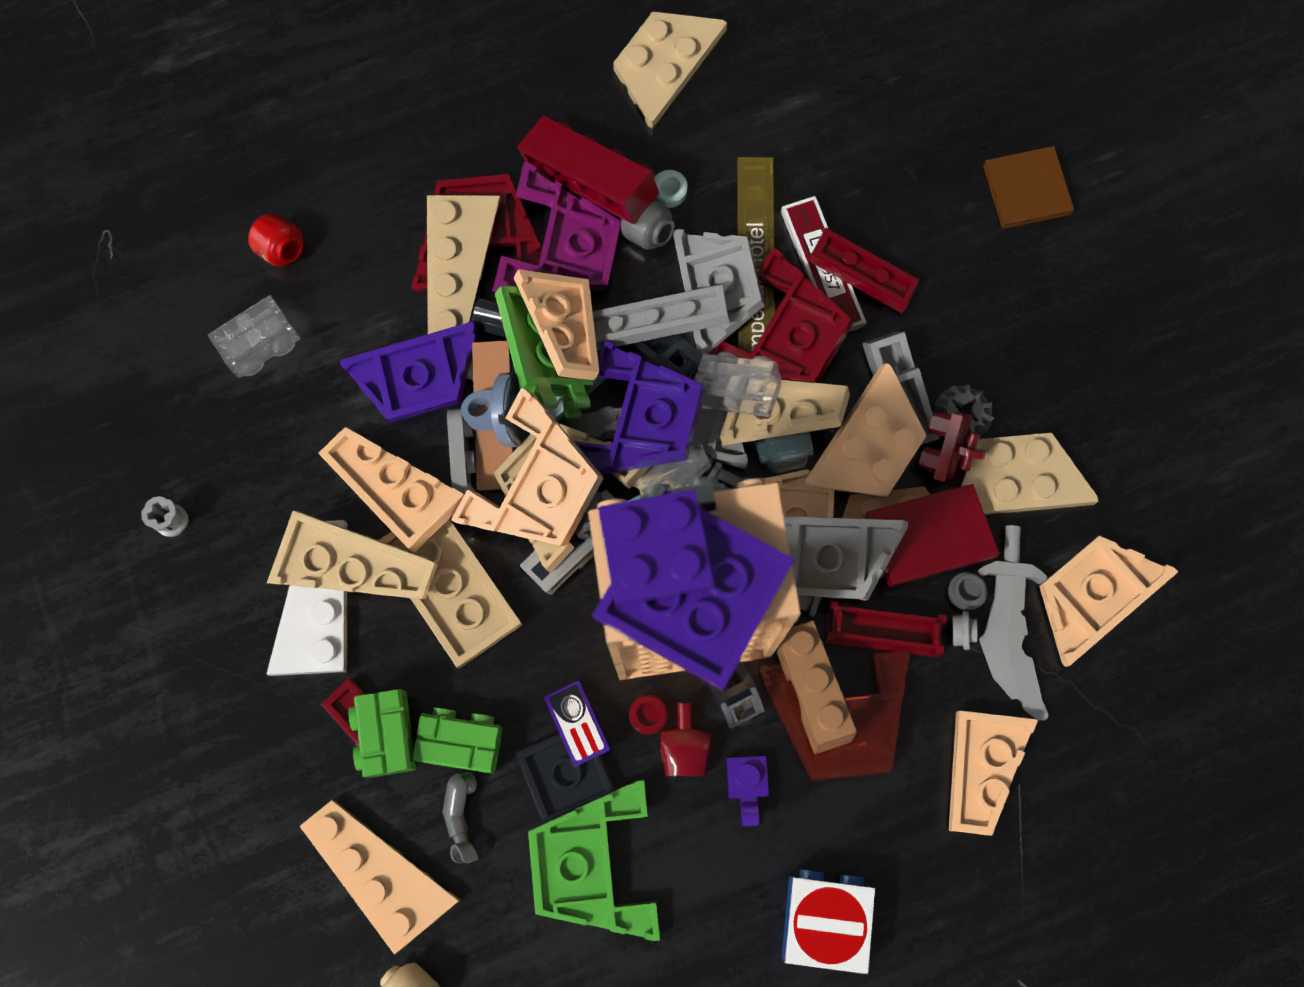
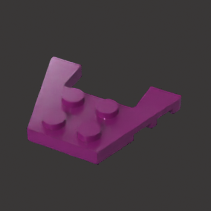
[492,162,621,292]

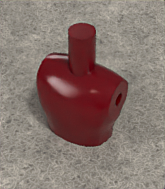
[660,703,711,776]

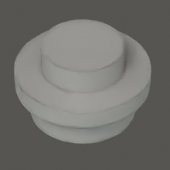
[953,611,978,650]

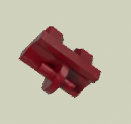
[919,412,987,482]

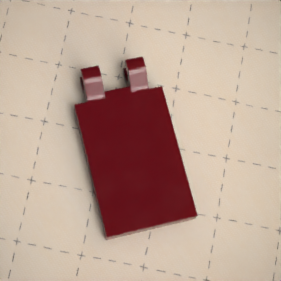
[864,484,1000,587]

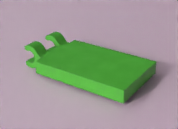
[495,286,593,419]

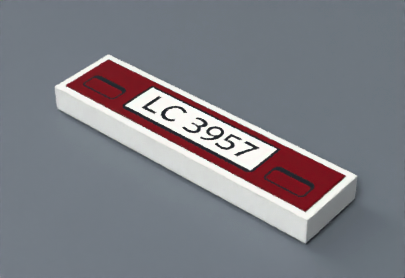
[781,196,866,332]

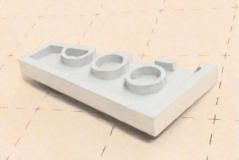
[267,520,347,676]

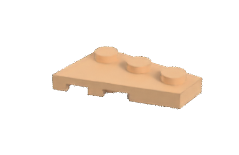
[949,711,1038,836]

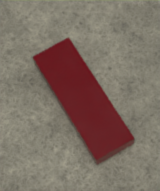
[807,227,920,313]

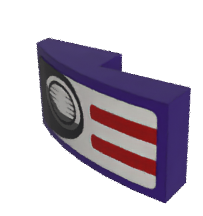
[544,680,611,767]

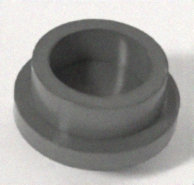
[948,572,987,611]

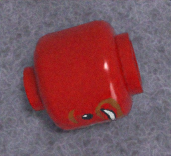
[248,213,303,267]

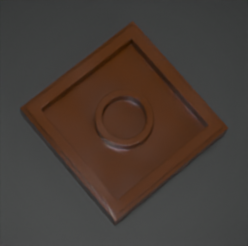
[983,146,1074,229]

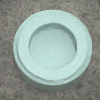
[654,170,687,208]

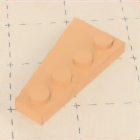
[300,800,460,955]

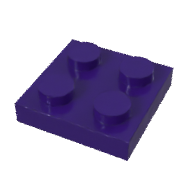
[598,489,714,607]

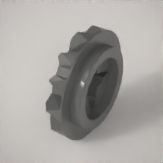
[933,384,994,443]

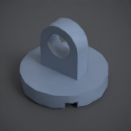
[461,372,530,447]

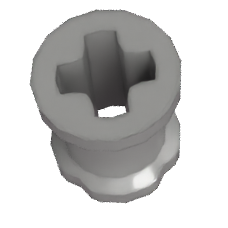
[141,496,189,537]

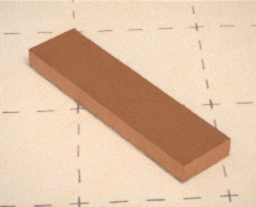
[472,341,515,491]

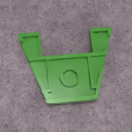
[528,779,660,941]

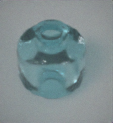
[756,432,813,473]

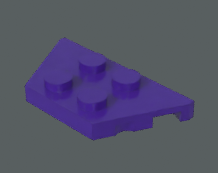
[340,321,478,423]

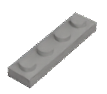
[592,284,730,351]

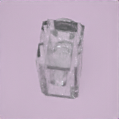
[208,295,301,378]
[694,352,782,417]

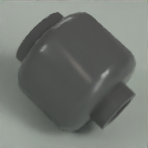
[620,200,674,250]

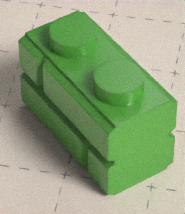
[349,689,416,778]
[413,708,503,774]

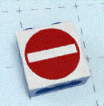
[781,869,875,974]

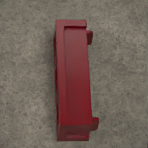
[823,601,947,657]

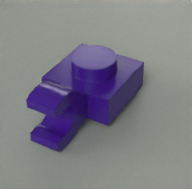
[726,756,769,827]

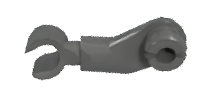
[443,772,478,864]

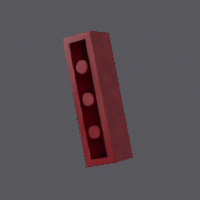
[517,115,660,225]

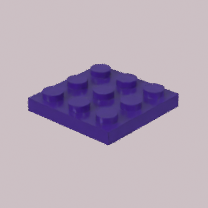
[592,489,795,691]

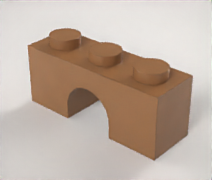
[776,621,857,755]

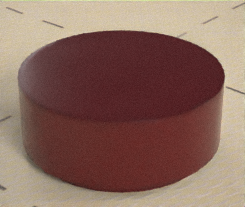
[629,695,668,735]

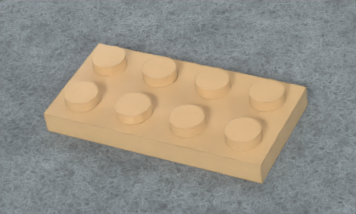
[379,519,522,669]

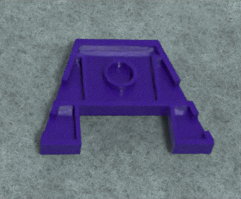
[574,340,705,475]

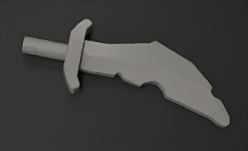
[975,525,1048,721]

